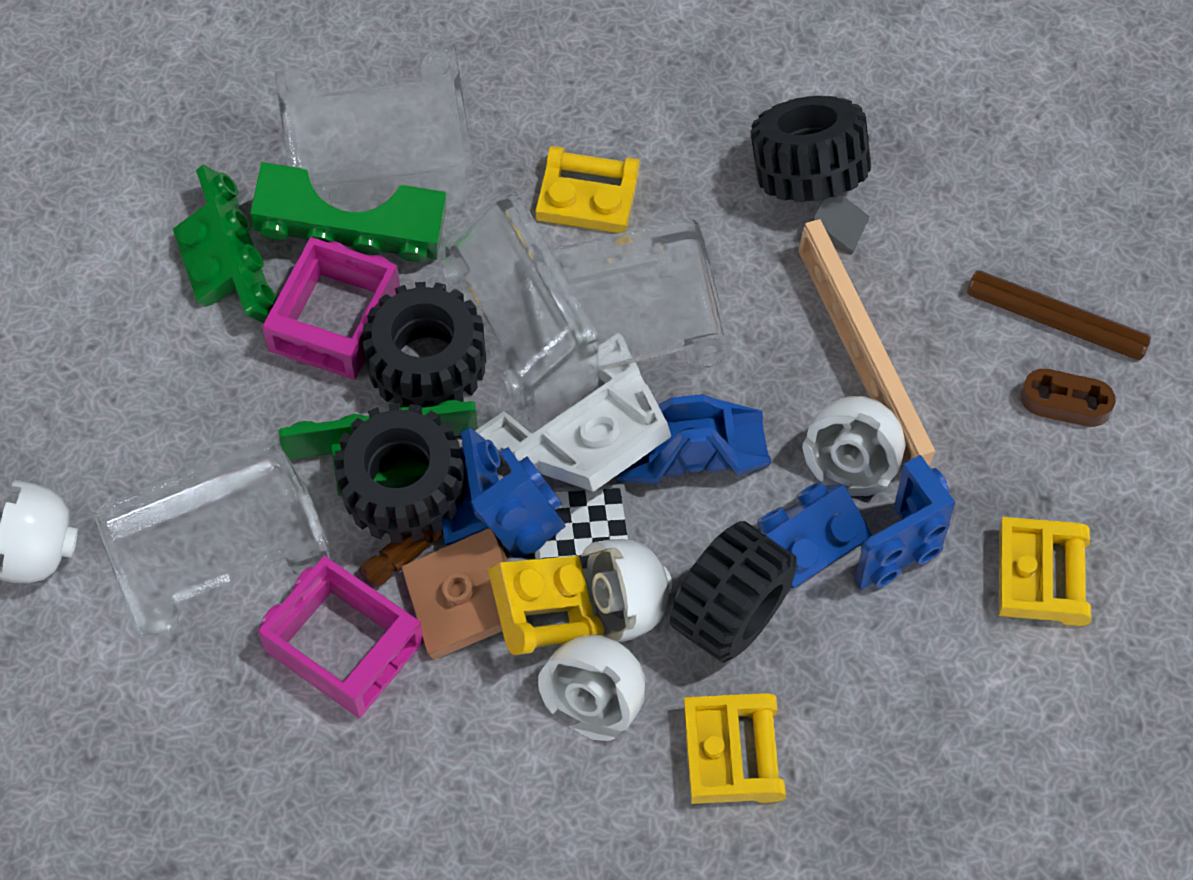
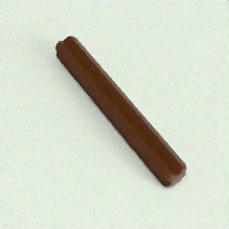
[967,270,1151,360]

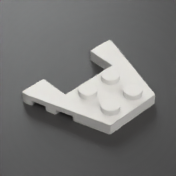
[475,333,671,492]

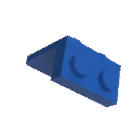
[855,455,955,590]

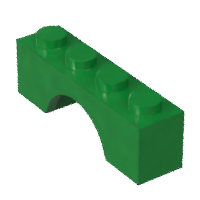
[250,162,447,263]

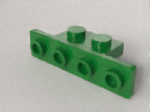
[173,164,277,323]
[278,400,478,496]

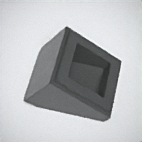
[812,195,869,255]

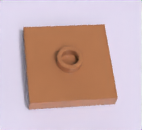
[401,528,527,660]

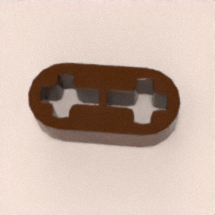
[1021,369,1116,427]

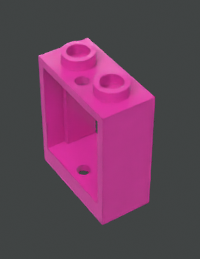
[262,237,400,380]
[258,555,424,719]

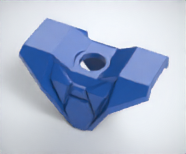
[617,394,771,485]

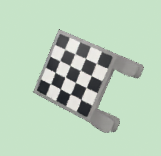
[507,484,633,569]

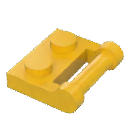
[536,146,641,234]
[999,517,1092,626]
[488,556,604,655]
[683,693,787,804]

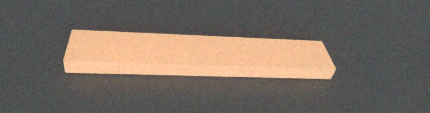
[798,219,936,467]

